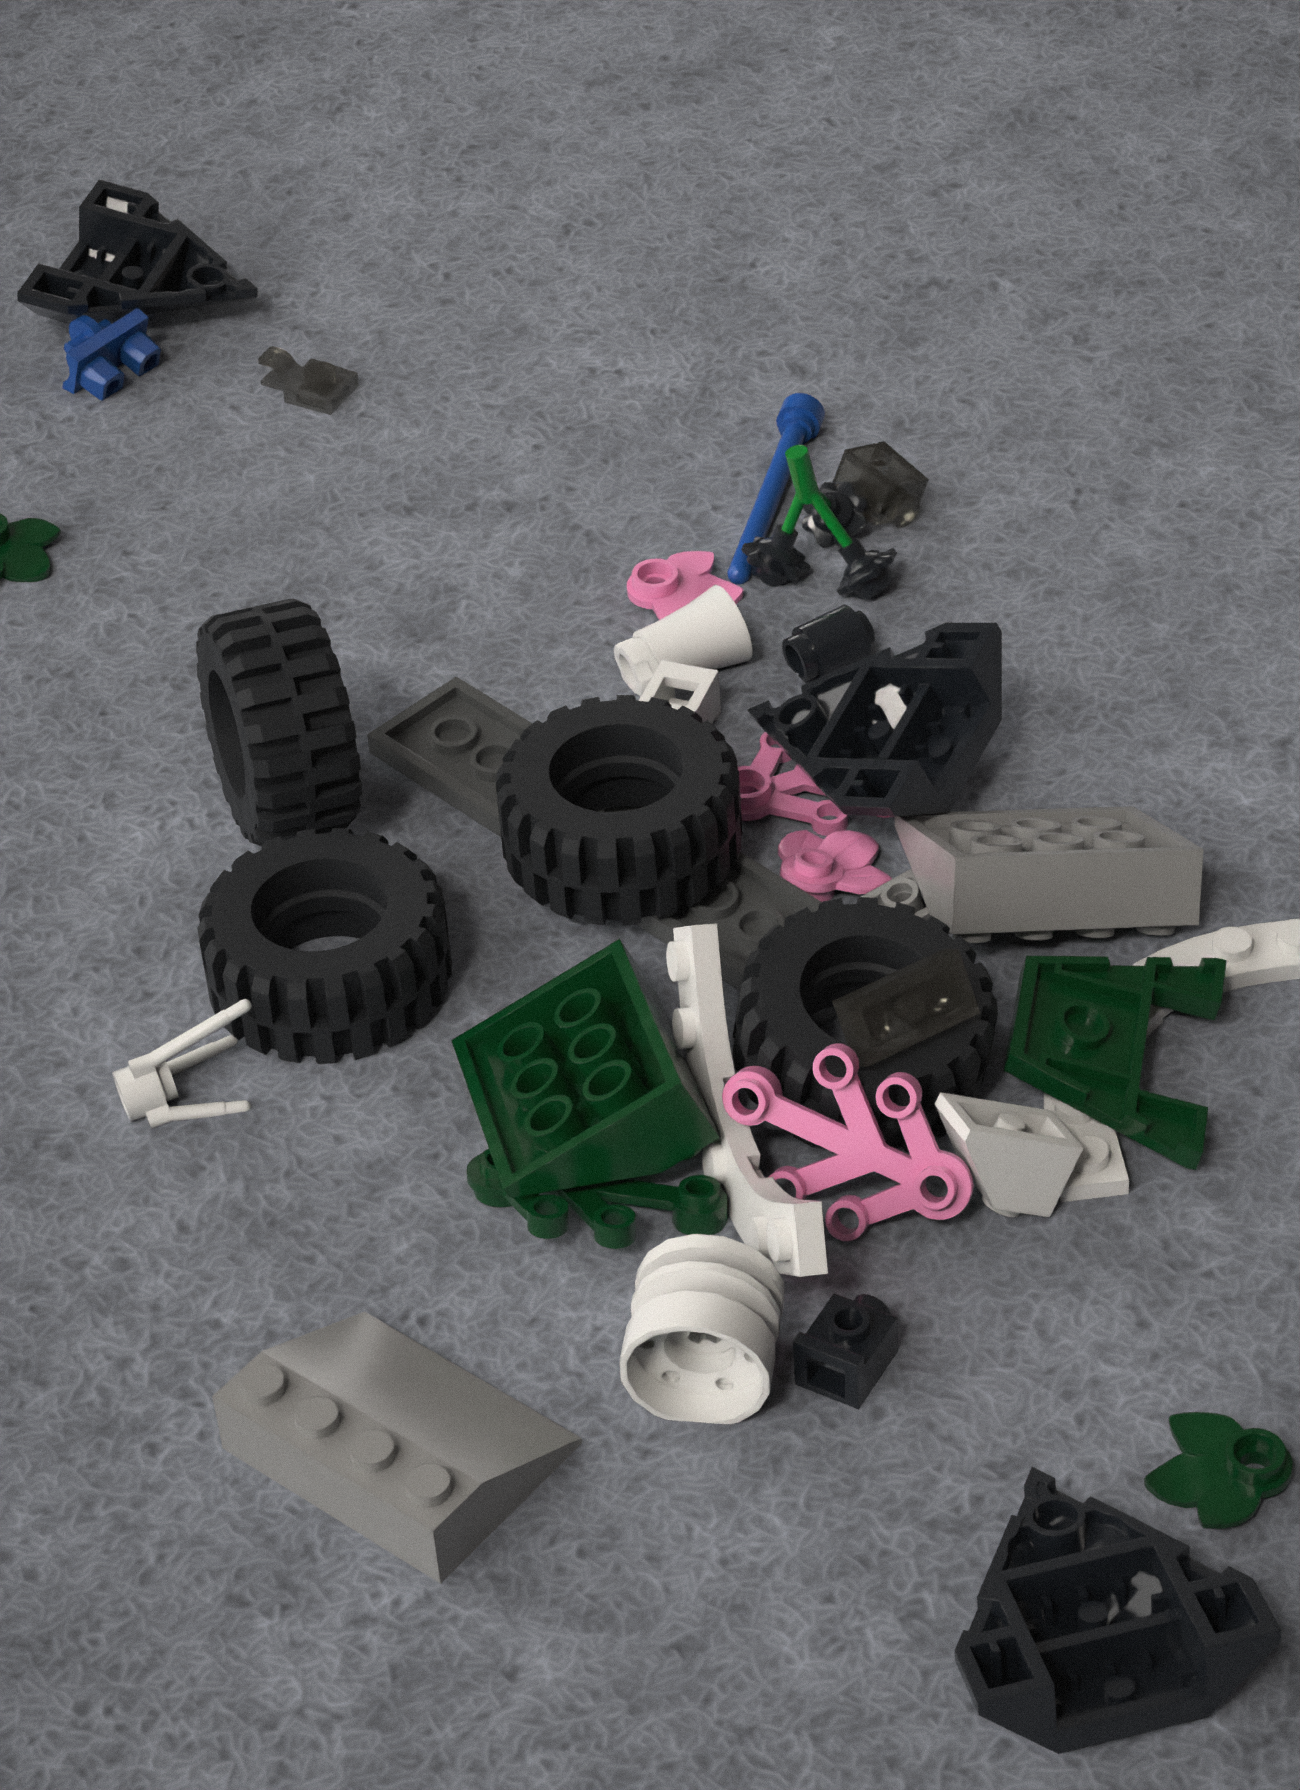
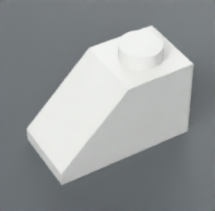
[935,1092,1084,1217]

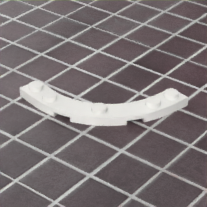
[1044,919,1300,1202]
[666,923,828,1277]

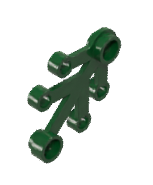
[467,1149,727,1249]

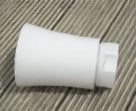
[614,585,753,697]

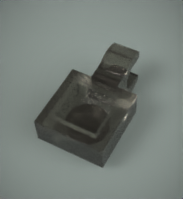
[258,346,359,415]

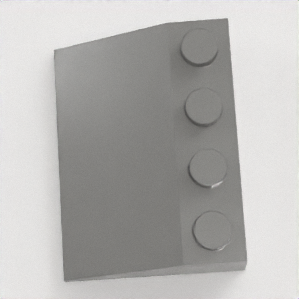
[894,806,1203,943]
[212,1311,582,1584]

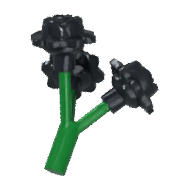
[741,445,897,600]

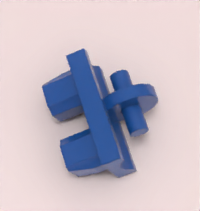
[62,308,161,401]

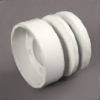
[620,1234,784,1424]

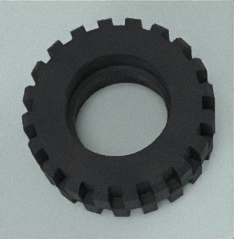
[196,598,362,846]
[496,695,743,925]
[197,828,452,1064]
[732,897,998,1154]

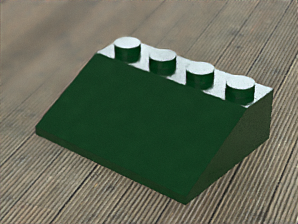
[451,939,720,1198]

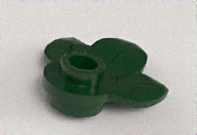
[0,514,61,582]
[1144,1412,1293,1529]

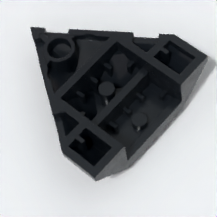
[17,180,258,324]
[747,622,1002,816]
[954,1467,1281,1754]

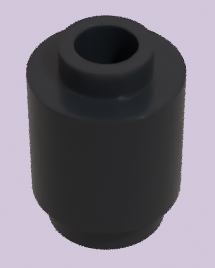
[782,604,875,682]

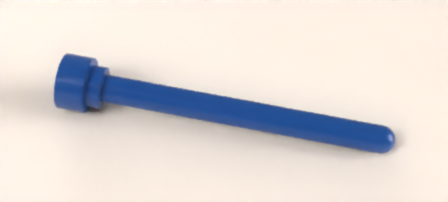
[727,393,825,584]

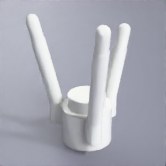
[112,999,252,1129]

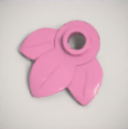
[627,551,743,620]
[777,830,892,902]

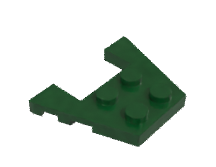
[1004,956,1227,1170]

